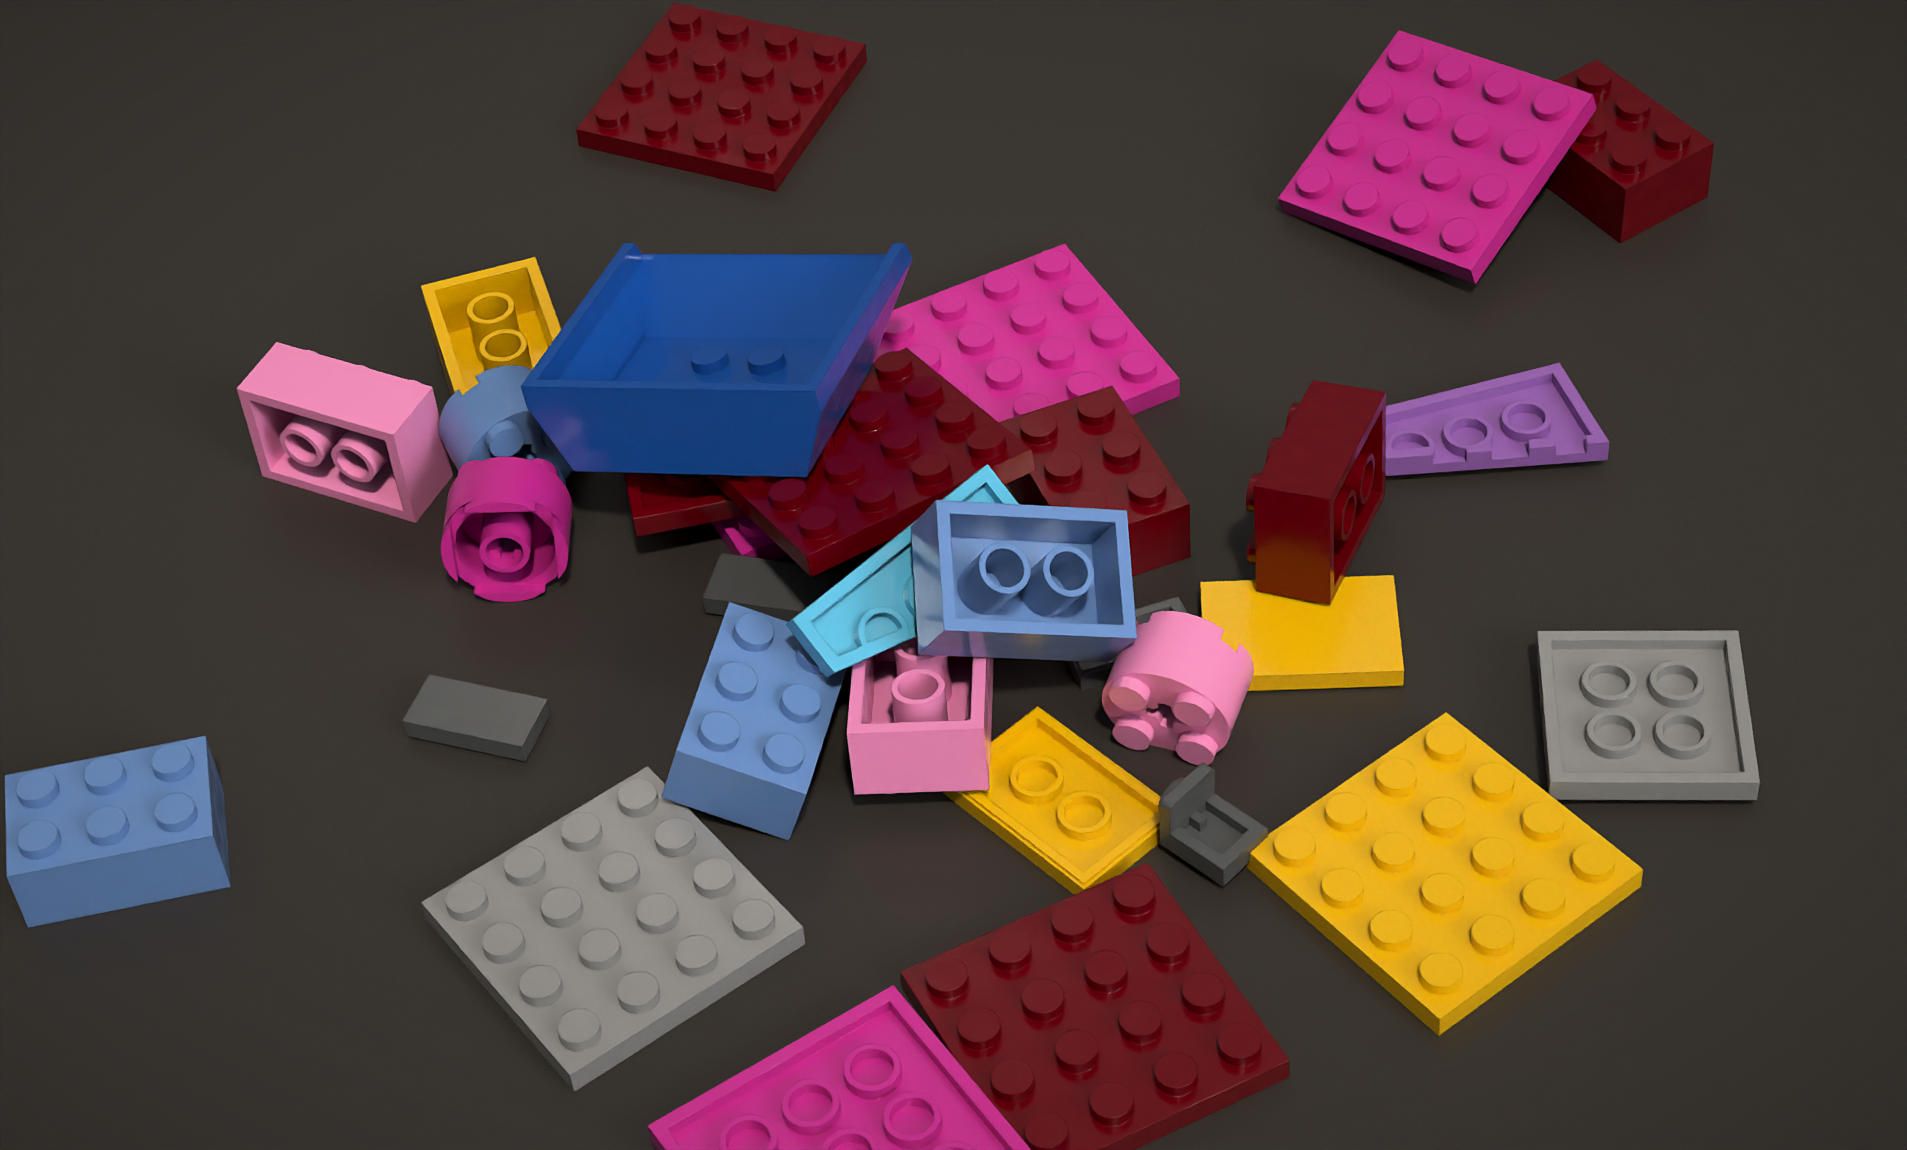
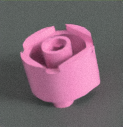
[1102,611,1254,765]

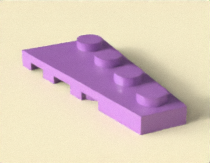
[1386,363,1610,476]

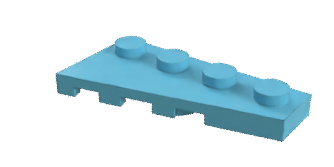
[785,464,1018,677]

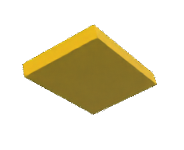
[1200,575,1404,691]
[943,706,1161,895]

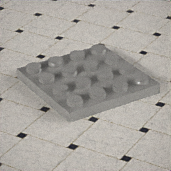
[421,766,806,1092]

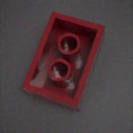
[1544,59,1714,244]
[1246,380,1386,605]
[999,386,1191,577]

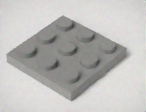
[1536,630,1760,800]

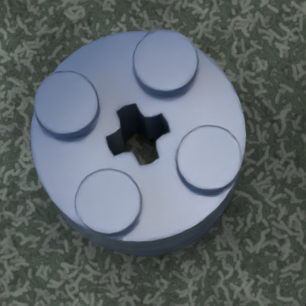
[439,365,573,486]

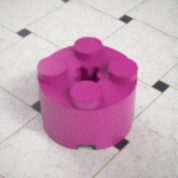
[441,457,572,602]

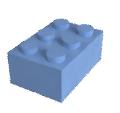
[911,500,1137,662]
[661,602,847,841]
[5,736,231,928]

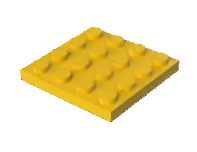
[1246,712,1643,1036]

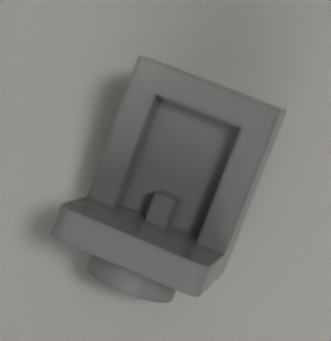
[1158,763,1268,887]

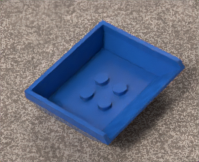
[520,243,913,477]

